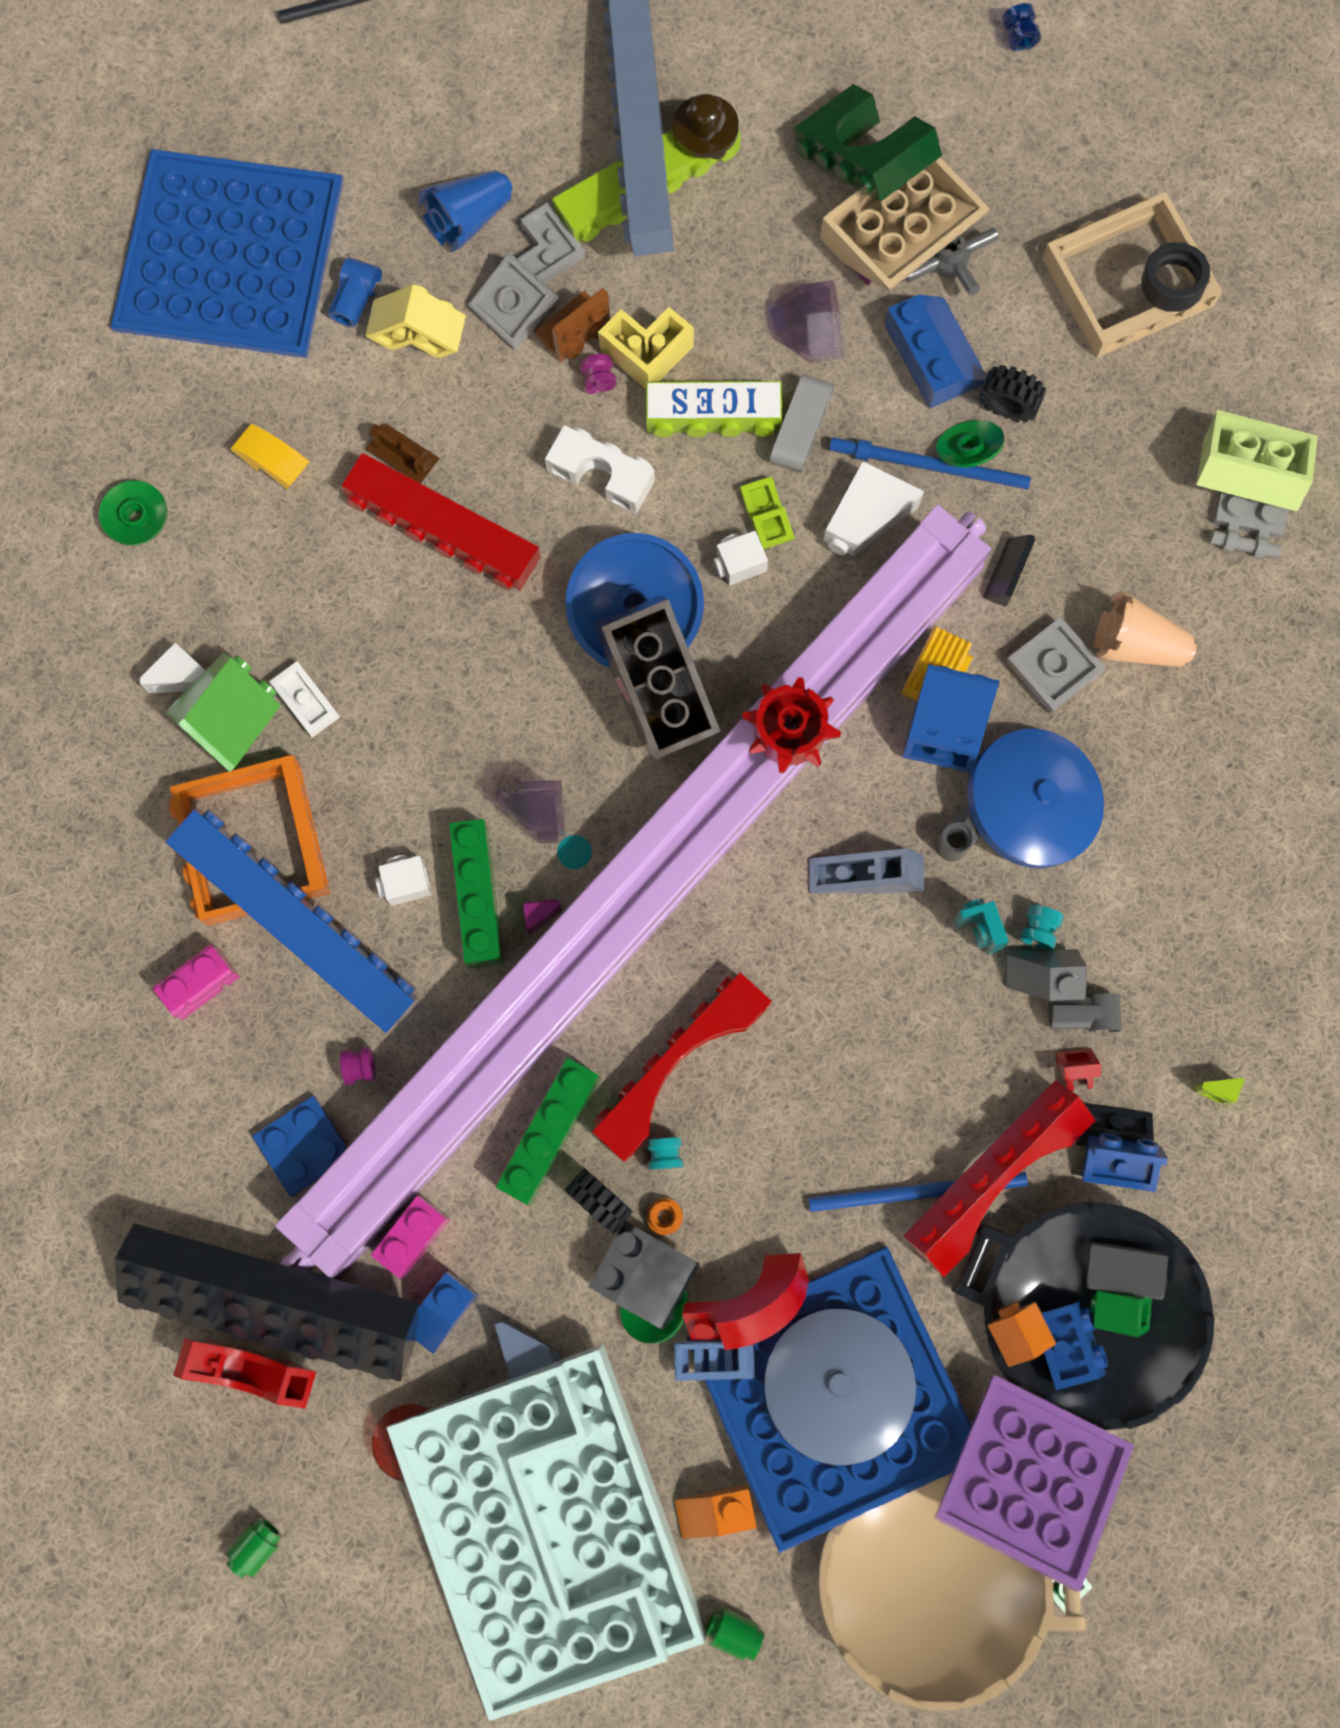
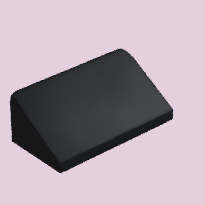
[983,534,1036,607]
[1076,1103,1154,1147]

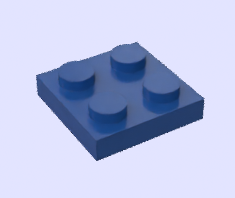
[252,1096,348,1197]

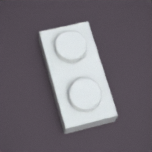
[269,662,340,738]

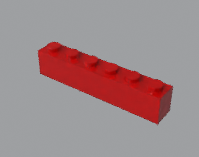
[341,453,541,591]

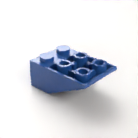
[903,664,1000,773]

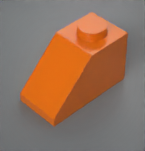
[674,1484,757,1539]

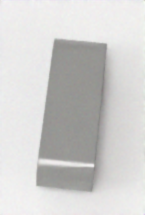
[770,374,835,473]

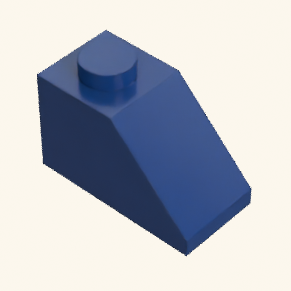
[415,1271,479,1354]

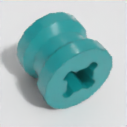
[646,1138,684,1170]

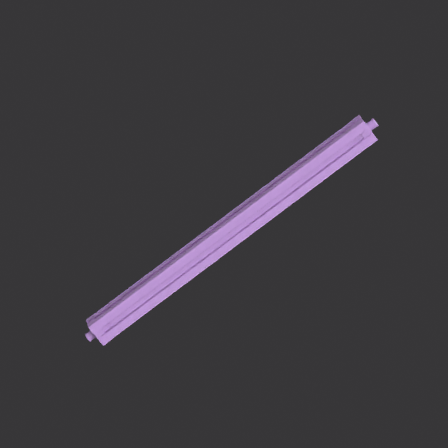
[275,505,992,1278]

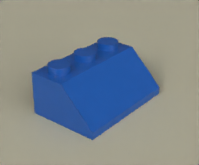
[884,294,987,409]

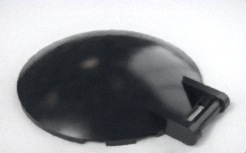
[951,1202,1215,1430]

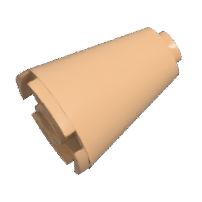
[1094,592,1197,667]

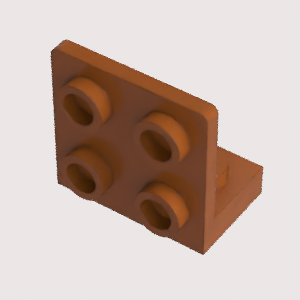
[534,288,610,363]

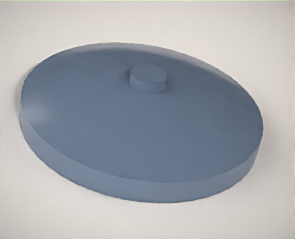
[765,1309,916,1465]

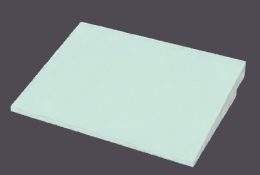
[387,1344,707,1721]

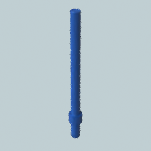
[829,437,1031,490]
[808,1172,1028,1212]

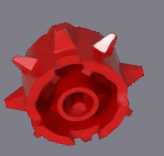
[742,677,841,773]

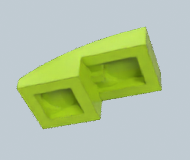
[739,476,795,550]

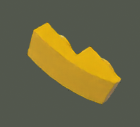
[230,423,310,489]

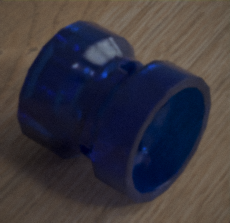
[1002,3,1041,51]

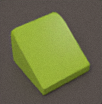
[1193,1078,1245,1106]

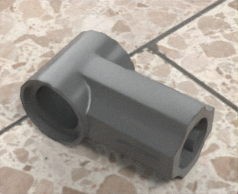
[937,805,981,862]
[1048,993,1122,1033]

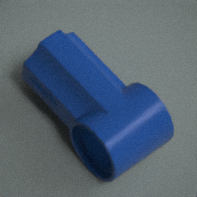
[328,257,382,327]

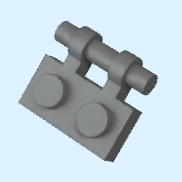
[1210,491,1288,559]

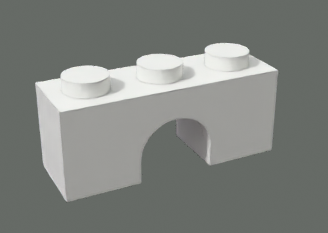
[545,425,655,515]

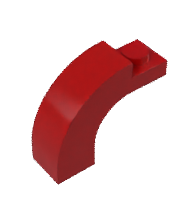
[682,1253,809,1350]
[173,1338,317,1409]

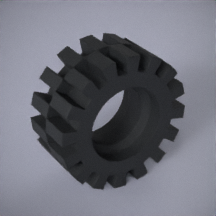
[978,365,1046,423]
[565,1168,633,1234]

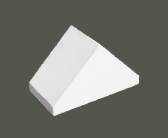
[140,643,206,693]

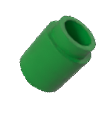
[225,1517,282,1578]
[705,1608,765,1661]

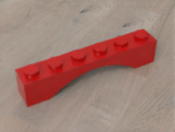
[592,972,772,1163]
[903,1080,1096,1277]

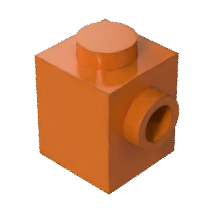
[988,1302,1056,1367]

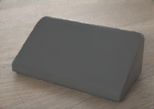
[1087,1242,1168,1300]

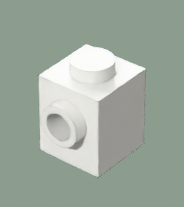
[713,531,768,586]
[375,855,432,906]

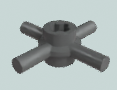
[905,227,999,296]

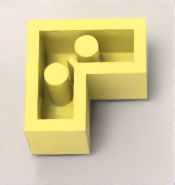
[365,284,466,358]
[598,307,694,389]

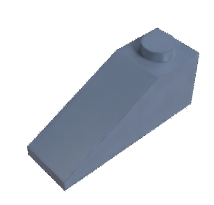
[809,848,924,894]

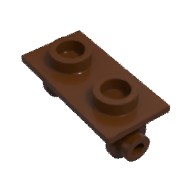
[365,423,440,483]

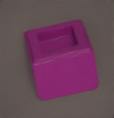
[523,899,562,935]

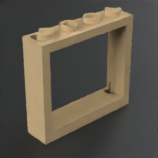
[1042,192,1222,358]

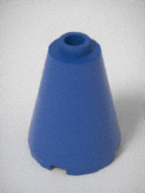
[418,170,513,253]

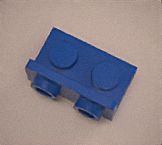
[1041,1301,1108,1390]

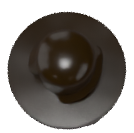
[673,94,739,159]

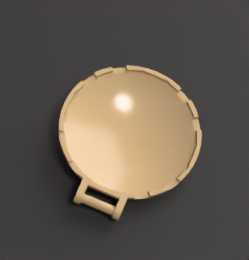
[819,1473,1086,1711]

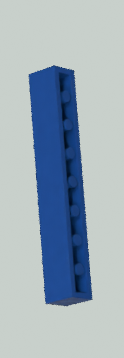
[165,809,418,1033]

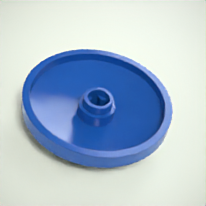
[566,533,704,668]
[968,729,1104,869]

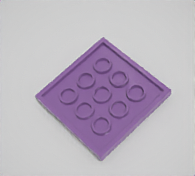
[934,1375,1134,1592]

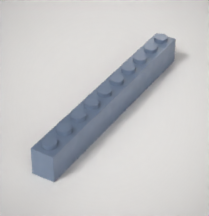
[603,0,674,257]

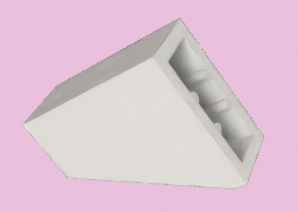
[824,462,924,556]

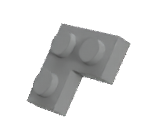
[517,202,586,284]

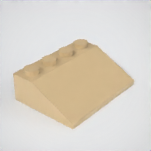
[820,158,990,292]

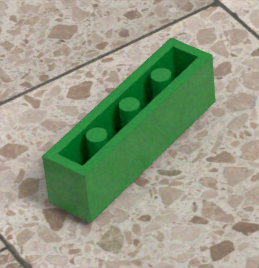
[449,819,504,968]
[495,1058,601,1206]

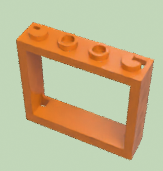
[169,755,331,926]

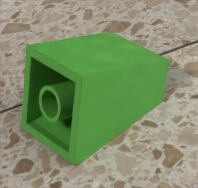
[164,653,281,772]

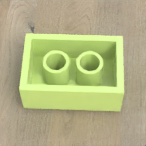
[1196,410,1318,511]

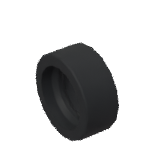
[1141,242,1210,312]

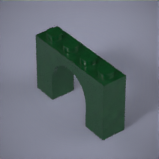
[793,84,942,202]

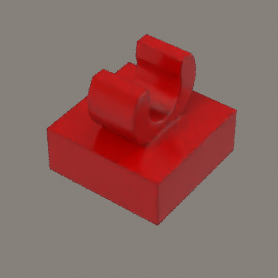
[1056,1048,1101,1091]

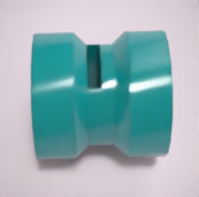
[1020,905,1064,950]

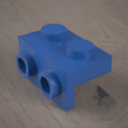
[1081,1133,1168,1192]

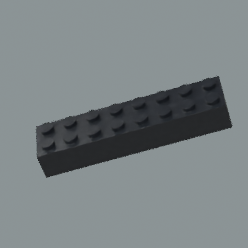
[114,1223,419,1382]

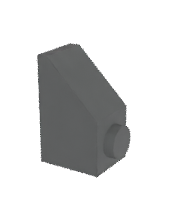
[1005,949,1087,1001]

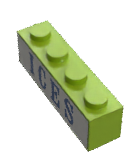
[646,381,782,438]

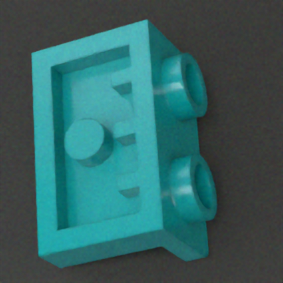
[954,898,1009,955]

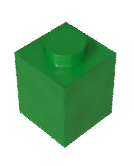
[1090,1290,1152,1337]

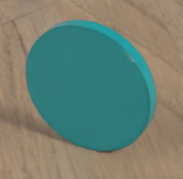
[557,835,592,869]

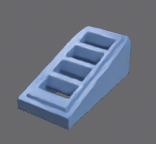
[674,1341,755,1381]

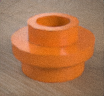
[646,1198,683,1235]

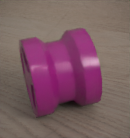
[579,354,617,394]
[340,1046,376,1085]

